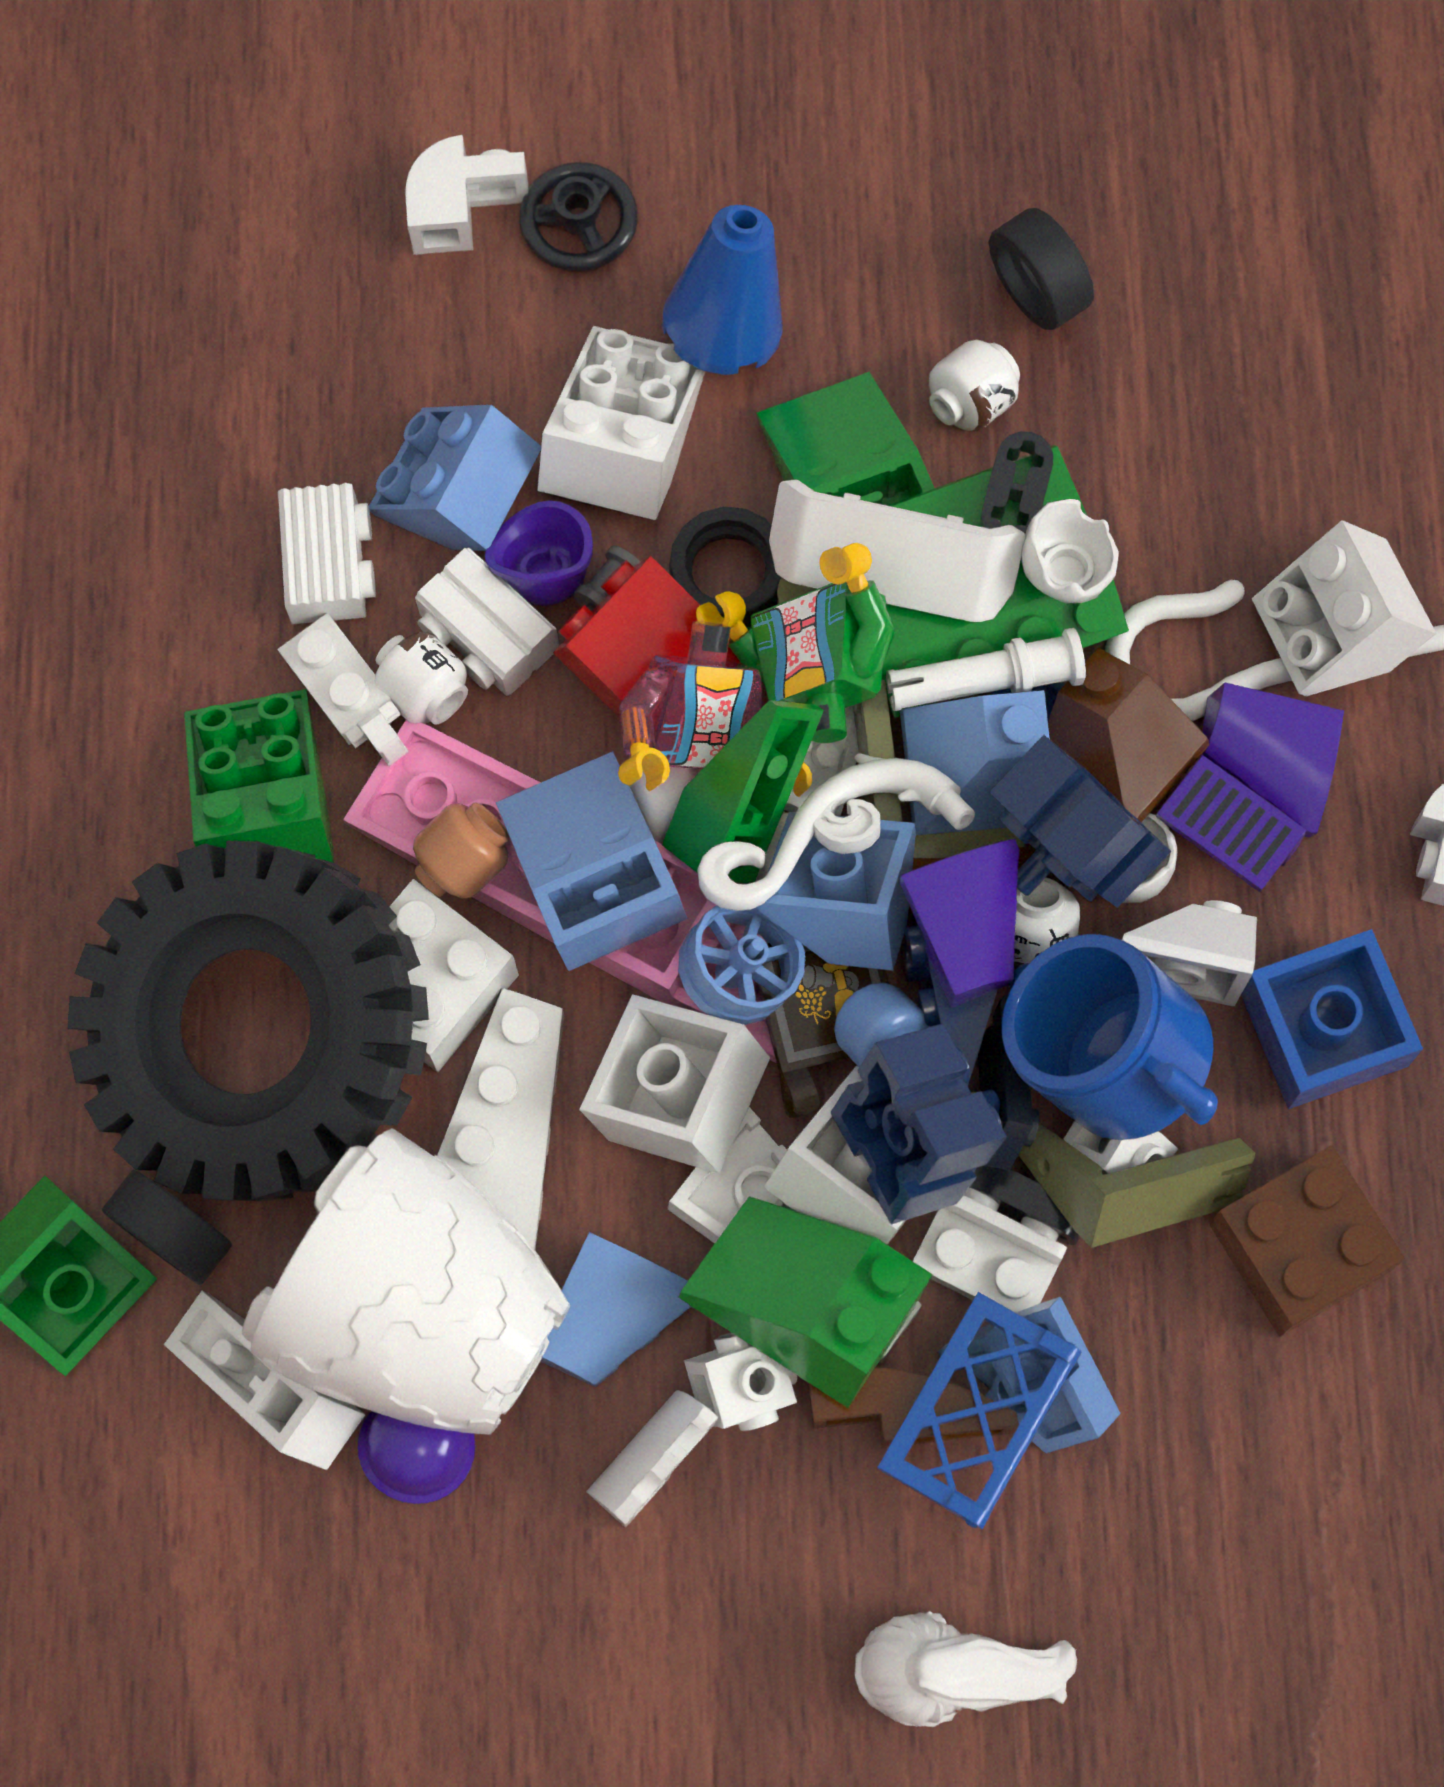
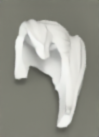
[855,1611,1077,1727]

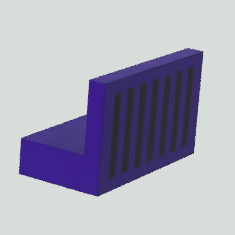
[1156,755,1307,892]

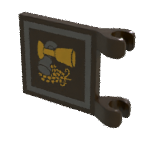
[756,943,889,1118]

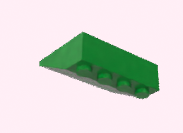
[882,445,1129,718]

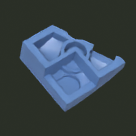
[540,1232,693,1387]
[938,1296,1121,1454]

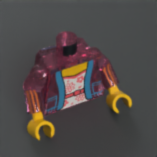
[618,621,812,797]

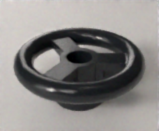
[519,162,638,272]

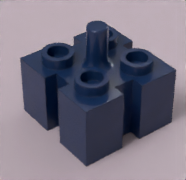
[989,734,1171,908]
[830,1024,1007,1225]

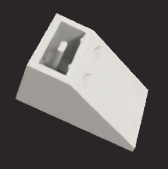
[537,326,705,520]

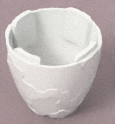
[242,1128,570,1435]

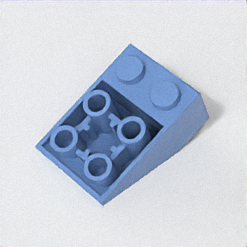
[496,751,688,971]

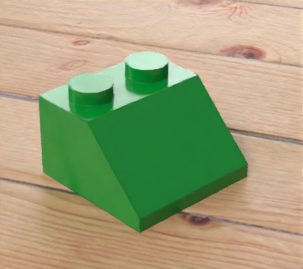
[0,1175,157,1376]

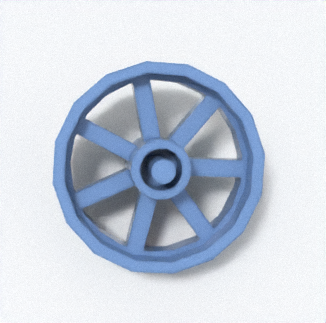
[678,905,805,1025]

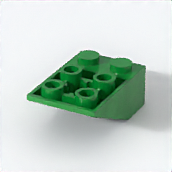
[756,372,934,506]
[184,689,335,863]

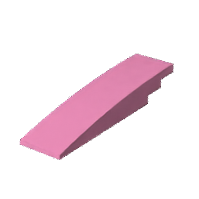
[343,720,777,1063]

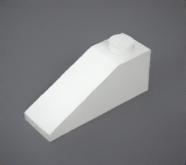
[164,1291,365,1470]

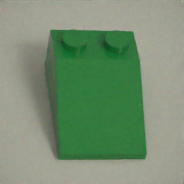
[678,1196,933,1408]

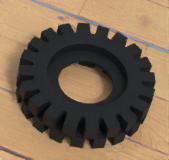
[67,841,429,1201]

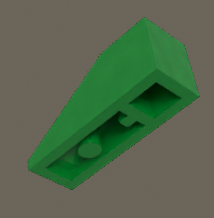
[662,700,824,883]

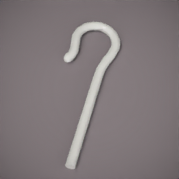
[1105,580,1444,721]

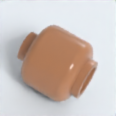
[413,803,510,899]

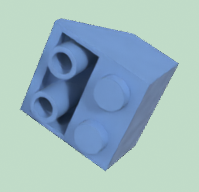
[369,405,541,551]

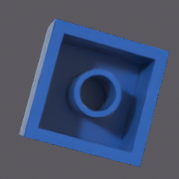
[1241,929,1423,1109]

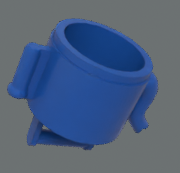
[1002,934,1218,1140]

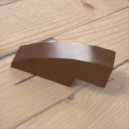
[808,1367,1019,1448]

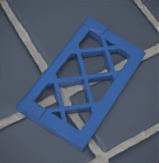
[878,1292,1082,1530]

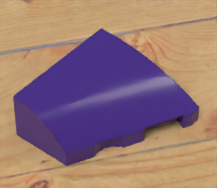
[1200,682,1344,838]
[899,839,1019,1008]

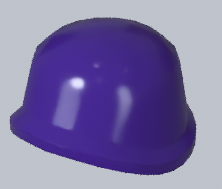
[485,501,593,606]
[358,1411,475,1504]

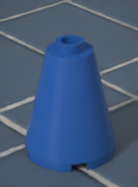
[661,205,783,375]

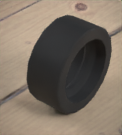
[988,208,1094,330]
[669,506,782,628]
[102,1170,232,1285]

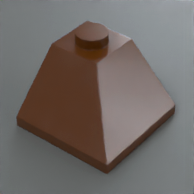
[1048,647,1210,822]

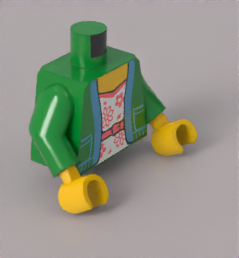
[696,543,895,743]

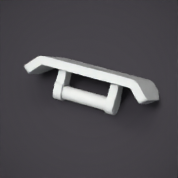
[769,479,1025,622]

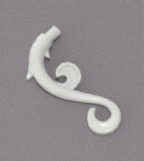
[697,753,975,911]

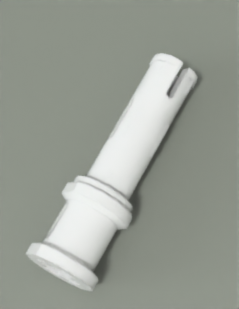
[886,628,1086,711]

